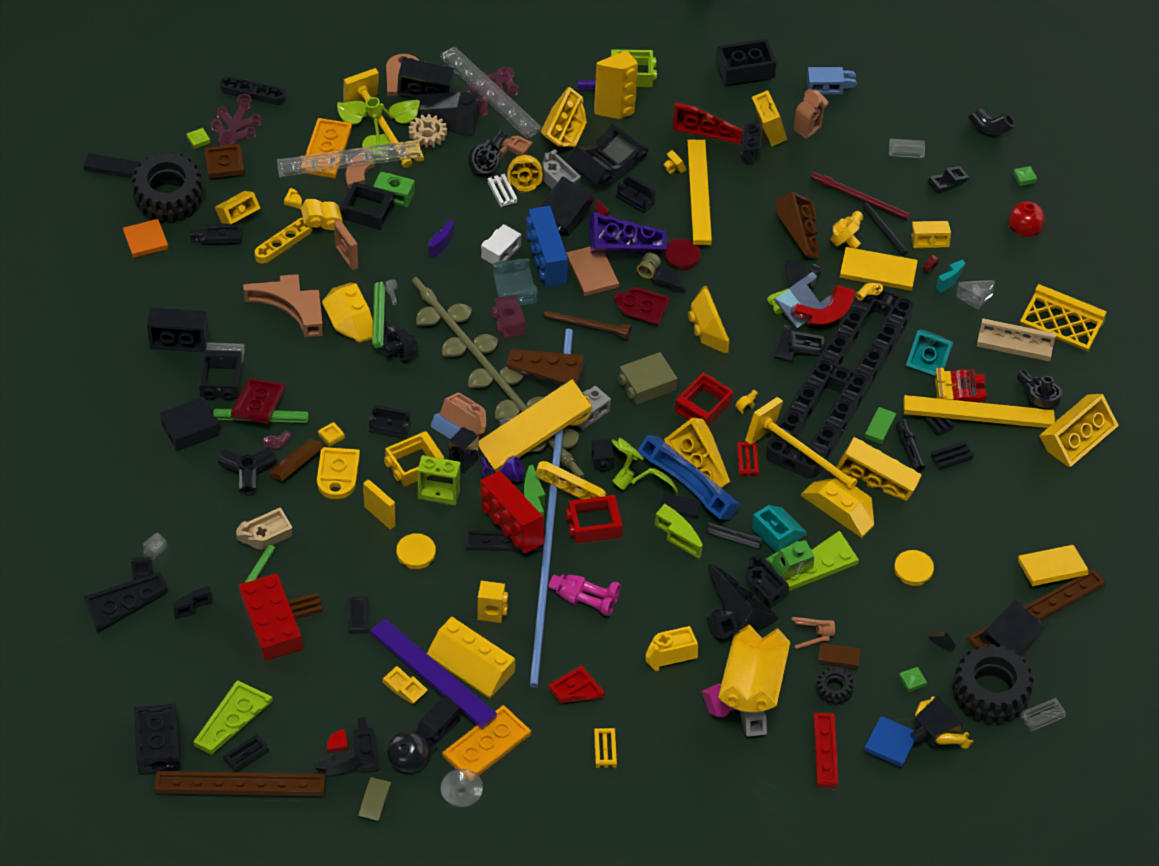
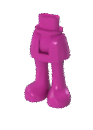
[548,575,621,616]

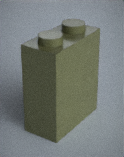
[618,352,678,405]

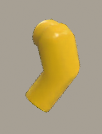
[855,283,883,301]

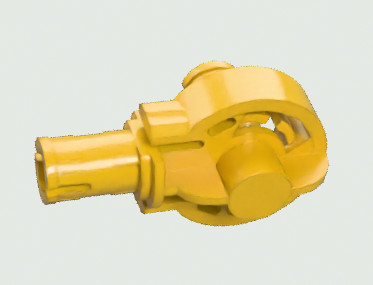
[830,211,863,249]

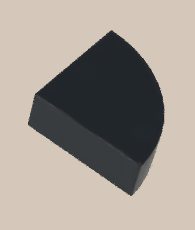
[928,631,956,651]

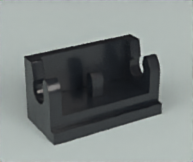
[616,174,656,214]
[369,405,411,440]

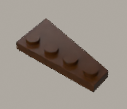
[507,349,585,385]

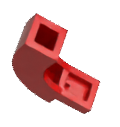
[790,285,855,327]

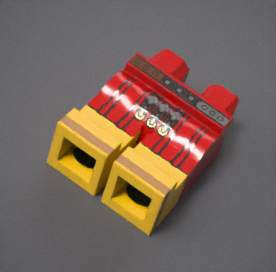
[935,368,987,402]

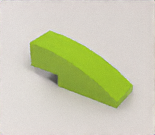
[655,504,703,559]

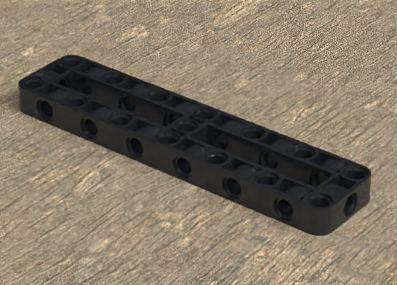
[766,289,913,479]

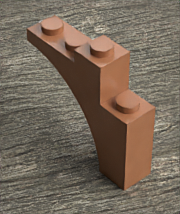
[243,274,323,337]

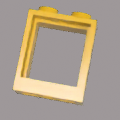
[752,90,788,147]
[384,431,445,487]

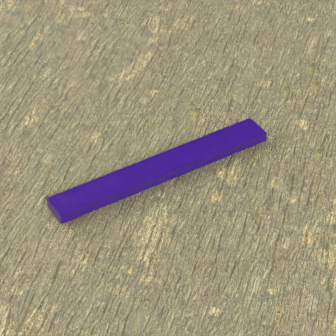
[370,619,497,729]

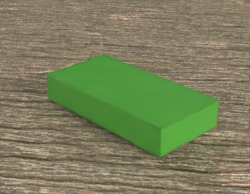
[865,407,897,444]

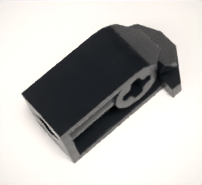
[747,554,790,609]
[413,696,460,753]

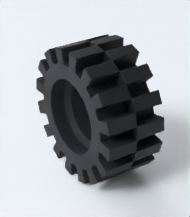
[816,666,853,706]

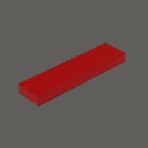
[813,713,838,788]

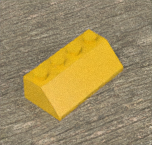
[594,50,638,119]
[1039,394,1119,467]
[427,617,515,699]

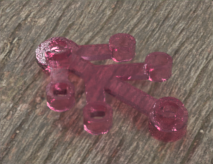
[469,67,518,116]
[211,94,261,146]

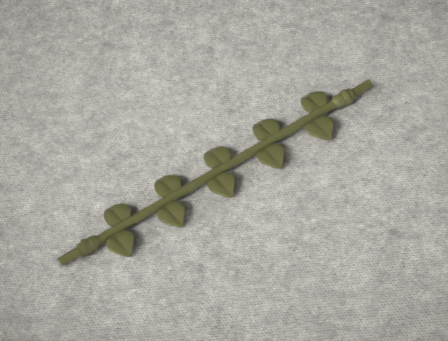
[412,277,585,479]

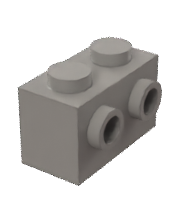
[577,386,611,430]

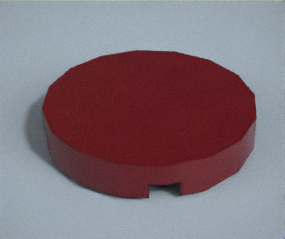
[664,239,700,270]

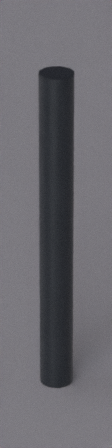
[863,203,908,256]

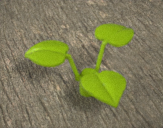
[337,97,420,157]
[612,438,678,495]

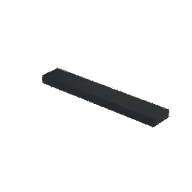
[83,153,183,187]

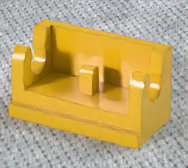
[911,221,951,248]

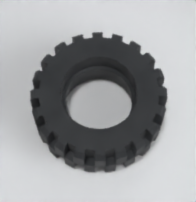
[132,152,203,222]
[952,644,1034,724]

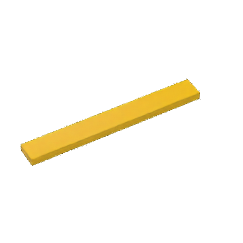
[687,140,712,245]
[903,395,1055,428]

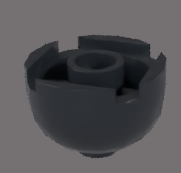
[387,731,430,773]

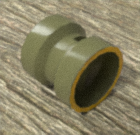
[637,253,661,278]

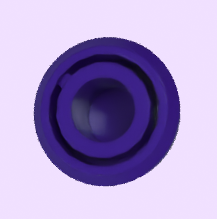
[499,455,524,482]

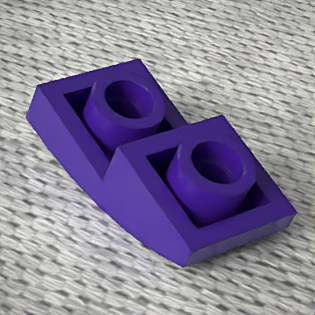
[428,220,454,258]

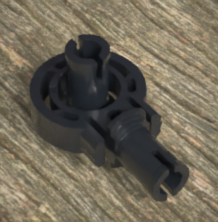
[468,130,508,175]
[383,320,419,361]
[1017,369,1062,410]

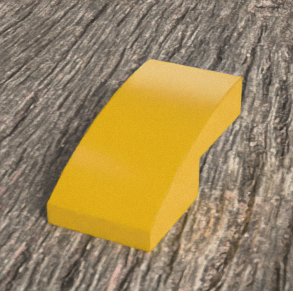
[382,666,428,704]

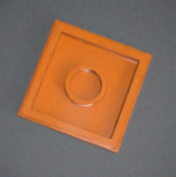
[123,219,168,258]

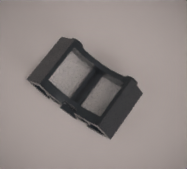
[566,123,649,185]

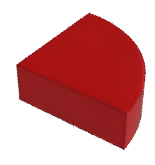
[327,729,348,753]

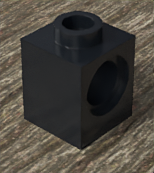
[591,439,614,471]

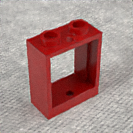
[675,373,733,427]
[565,495,622,544]

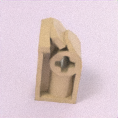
[236,507,293,549]

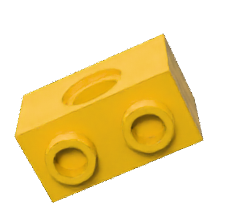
[215,191,260,225]
[478,581,508,623]

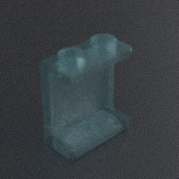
[493,258,538,308]

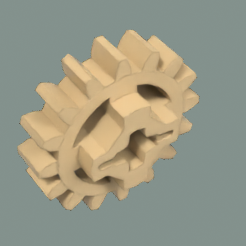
[409,114,447,148]

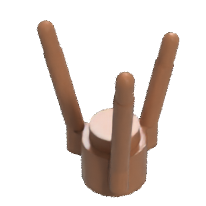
[792,617,835,649]

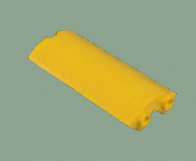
[718,625,790,712]

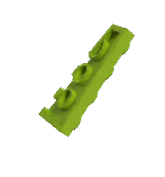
[784,531,859,591]
[193,680,273,755]

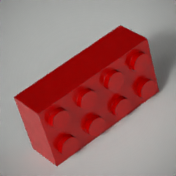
[480,471,544,554]
[239,573,303,661]

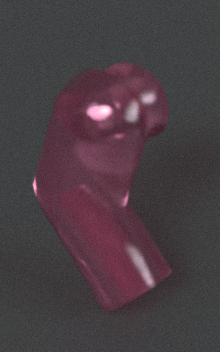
[263,430,292,449]

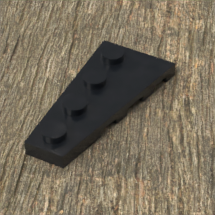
[84,572,168,632]

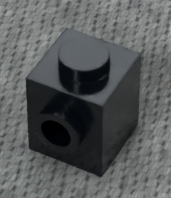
[706,609,739,639]

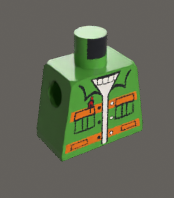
[771,540,814,579]

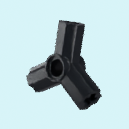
[218,447,277,496]

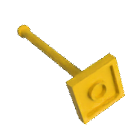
[343,68,413,168]
[745,397,858,489]

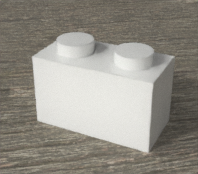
[481,224,521,268]

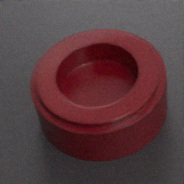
[922,255,939,273]

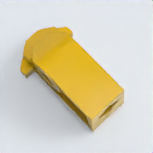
[645,626,698,671]

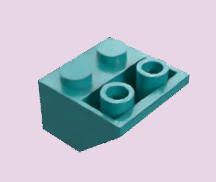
[752,505,807,552]

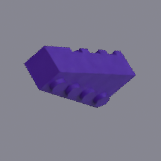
[589,212,667,254]

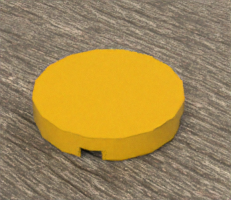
[396,533,436,569]
[894,550,934,586]

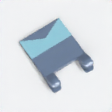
[774,272,831,328]

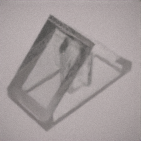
[956,280,995,309]

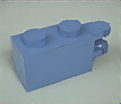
[806,67,857,94]

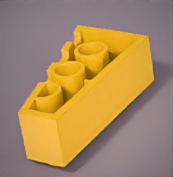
[836,437,921,501]

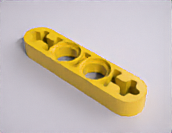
[255,218,313,264]
[535,461,606,499]

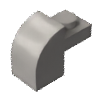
[740,711,767,736]

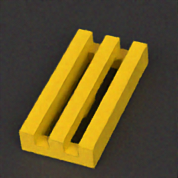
[594,728,617,768]

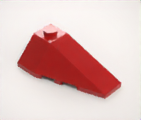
[673,103,743,144]

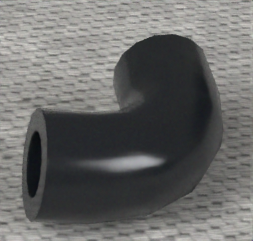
[968,107,1016,135]

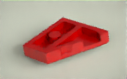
[548,665,605,703]

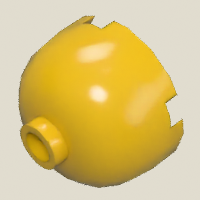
[507,155,543,192]

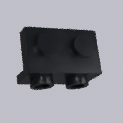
[741,123,763,165]

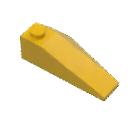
[664,418,730,488]

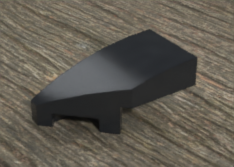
[651,267,686,293]

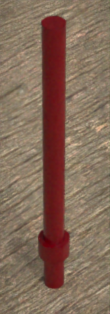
[811,172,910,220]

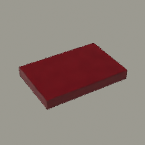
[231,378,285,424]

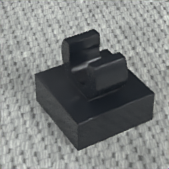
[131,556,153,579]

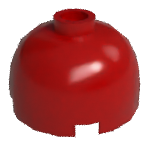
[1008,201,1045,237]

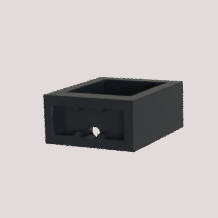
[339,182,395,230]
[199,350,242,399]

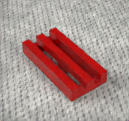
[737,442,759,477]

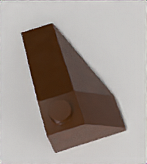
[775,191,819,260]

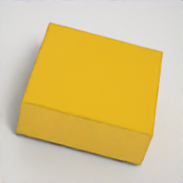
[318,422,345,447]

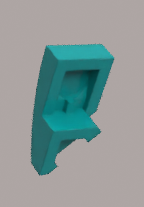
[936,259,965,293]

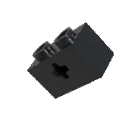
[449,427,479,474]

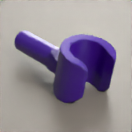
[481,457,493,479]

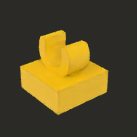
[663,150,686,174]

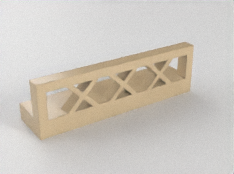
[977,318,1056,362]

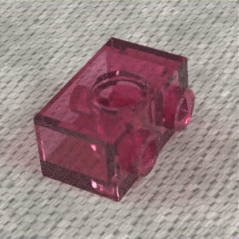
[492,295,526,338]

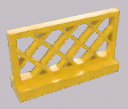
[1020,284,1107,352]

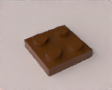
[204,144,245,179]

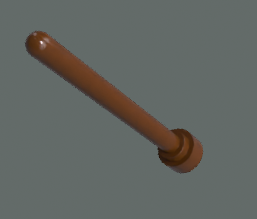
[544,311,631,340]

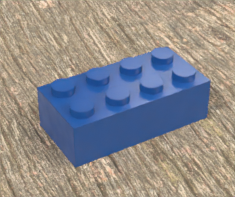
[526,206,568,287]

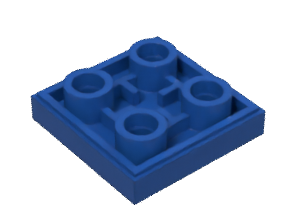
[864,716,915,767]

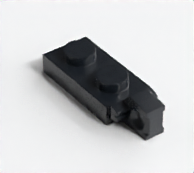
[190,224,241,244]
[353,717,379,772]

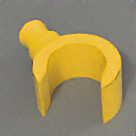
[735,390,758,415]

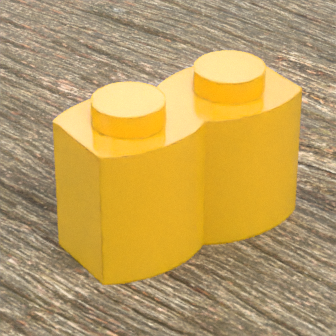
[301,199,343,230]

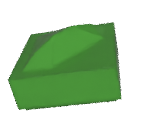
[1013,166,1037,186]
[899,667,927,693]

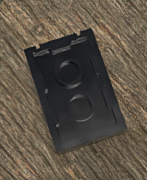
[134,704,181,774]

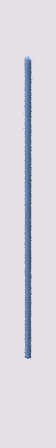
[530,329,573,687]

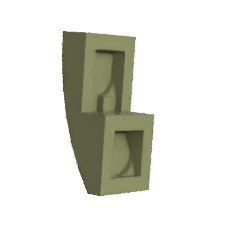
[358,777,391,822]

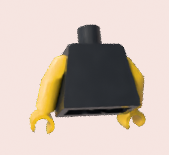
[910,695,973,749]

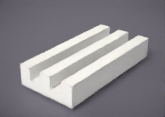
[488,174,517,207]

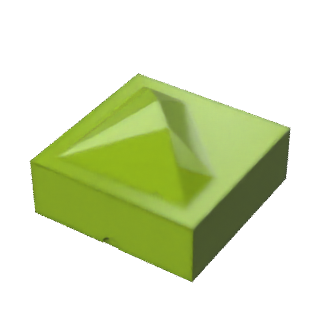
[187,128,210,149]

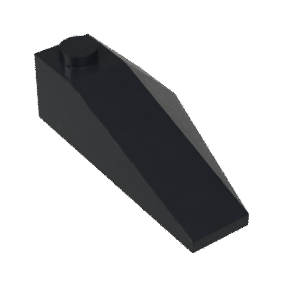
[411,92,481,135]
[708,564,779,631]

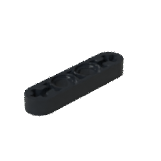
[220,77,286,105]

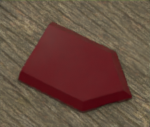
[613,287,671,325]

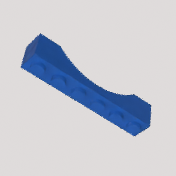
[637,435,741,520]

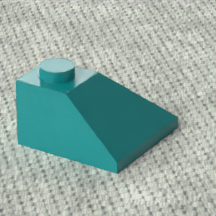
[906,329,954,375]

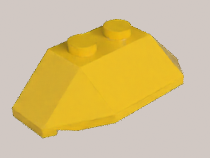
[541,87,587,148]
[322,283,373,343]
[688,286,729,353]
[801,477,874,538]

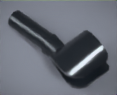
[809,264,822,289]

